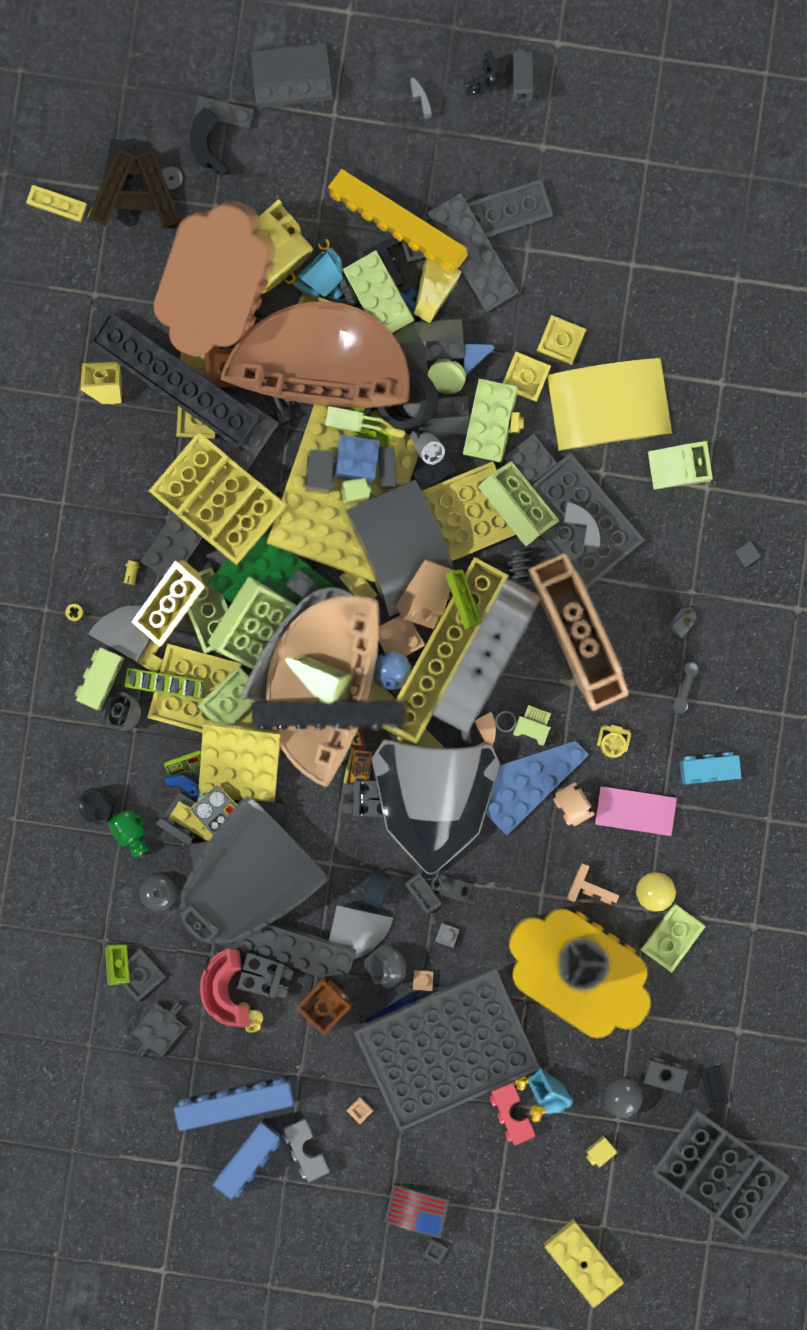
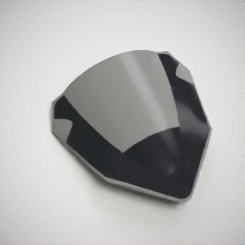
[372,740,500,874]

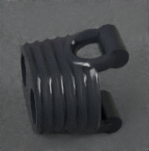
[79,788,116,824]

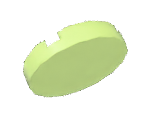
[428,358,466,394]

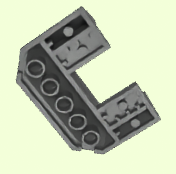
[394,319,470,437]

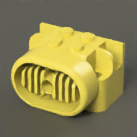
[259,199,313,293]

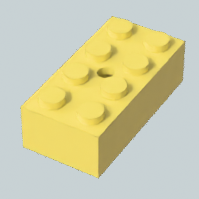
[544,1219,624,1308]

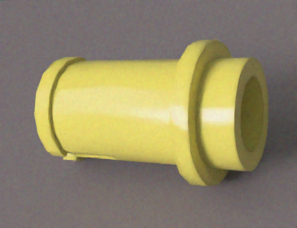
[123,560,140,585]

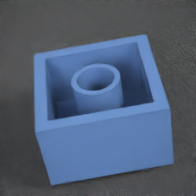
[333,435,379,483]

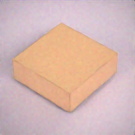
[346,1097,374,1124]

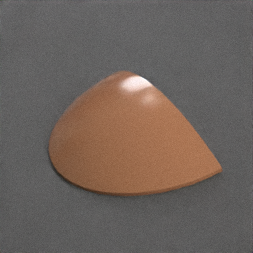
[220,301,409,408]

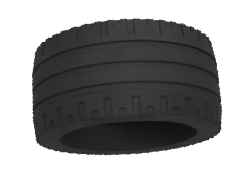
[378,370,438,429]

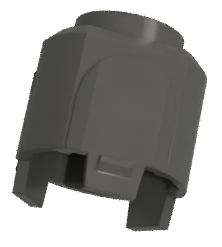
[558,937,609,991]

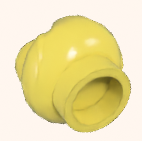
[238,1002,263,1033]

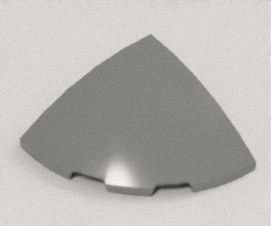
[89,605,151,662]
[329,905,393,959]

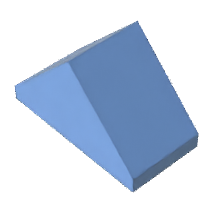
[464,344,494,376]

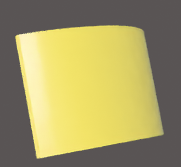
[547,358,672,451]
[149,432,287,565]

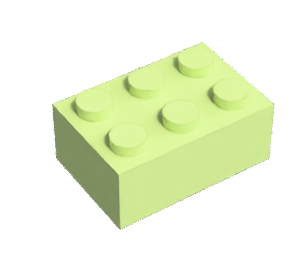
[75,648,125,711]

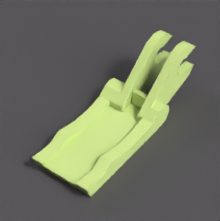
[325,406,383,432]

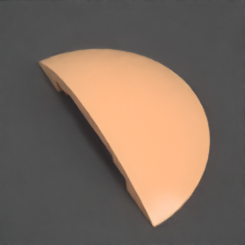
[266,596,379,787]

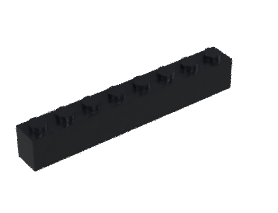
[251,700,408,729]

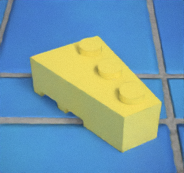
[414,258,462,323]

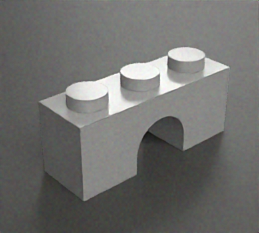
[282,1117,330,1182]

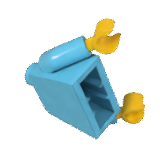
[284,239,343,299]
[515,1068,573,1121]

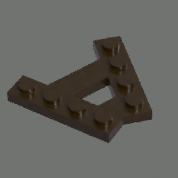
[87,148,181,229]

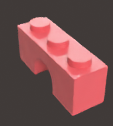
[489,1082,536,1146]

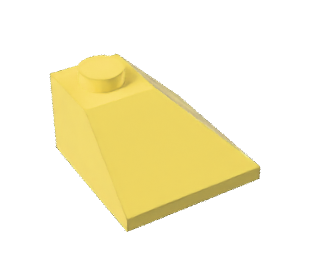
[81,362,122,404]

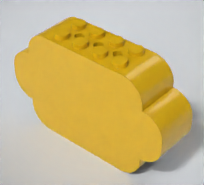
[509,908,650,1038]

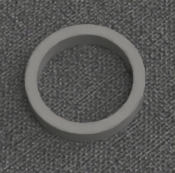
[495,711,517,733]

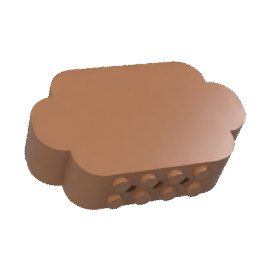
[154,201,275,356]

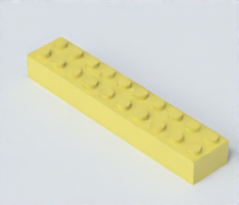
[383,557,508,746]

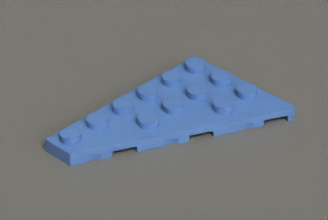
[485,741,589,835]

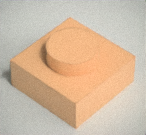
[413,970,433,991]

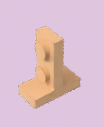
[567,863,619,905]

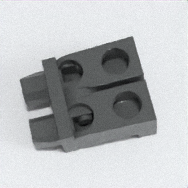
[343,780,384,817]
[237,952,294,998]

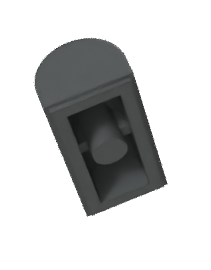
[378,447,397,489]

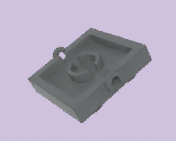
[504,434,557,485]

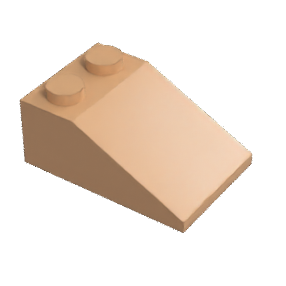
[395,560,454,629]

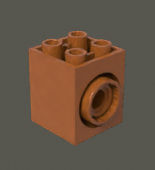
[296,977,352,1035]

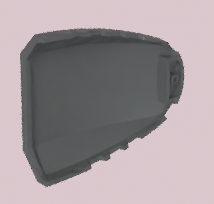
[180,795,329,943]

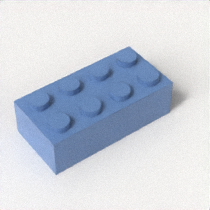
[213,1119,281,1199]

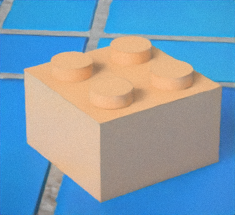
[378,615,425,656]

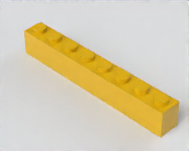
[328,169,468,273]

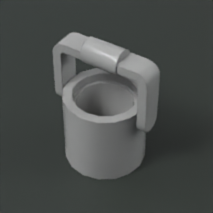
[408,429,445,465]

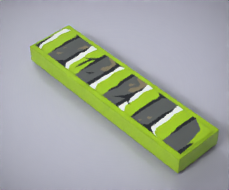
[125,668,204,700]

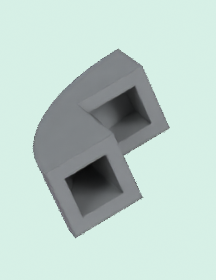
[564,502,600,548]

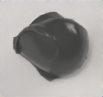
[364,945,407,989]

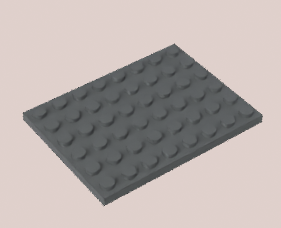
[353,967,540,1132]

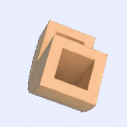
[474,712,496,746]

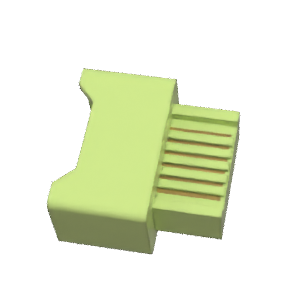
[513,705,551,746]

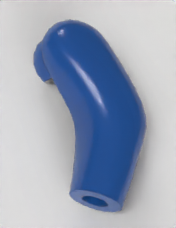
[165,773,199,796]

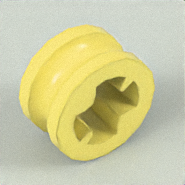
[65,604,84,621]

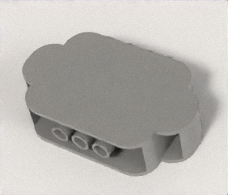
[432,578,541,733]

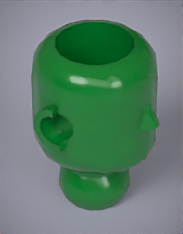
[108,809,148,858]

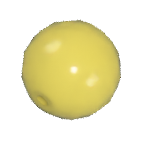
[636,872,676,912]

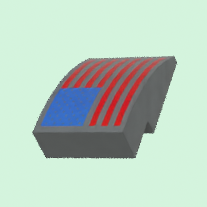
[384,1184,449,1238]

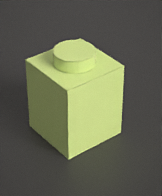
[340,478,371,505]

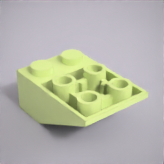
[648,441,713,490]

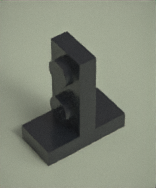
[362,237,405,288]

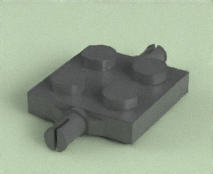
[132,1001,186,1057]

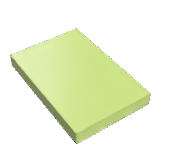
[197,666,255,725]
[640,903,706,973]

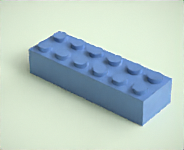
[174,1077,295,1131]

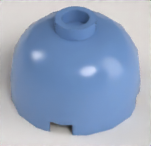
[373,652,412,690]

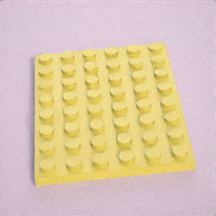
[267,404,418,582]

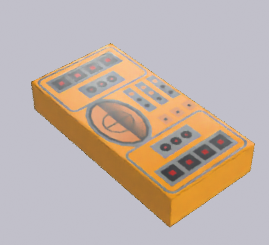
[350,750,373,782]

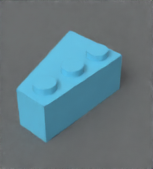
[680,752,741,784]

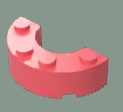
[200,948,250,1027]

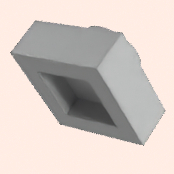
[435,923,460,948]

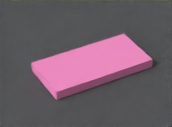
[595,786,677,836]

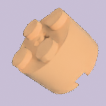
[553,782,595,826]

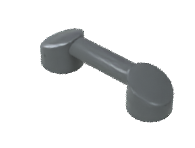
[672,662,699,714]

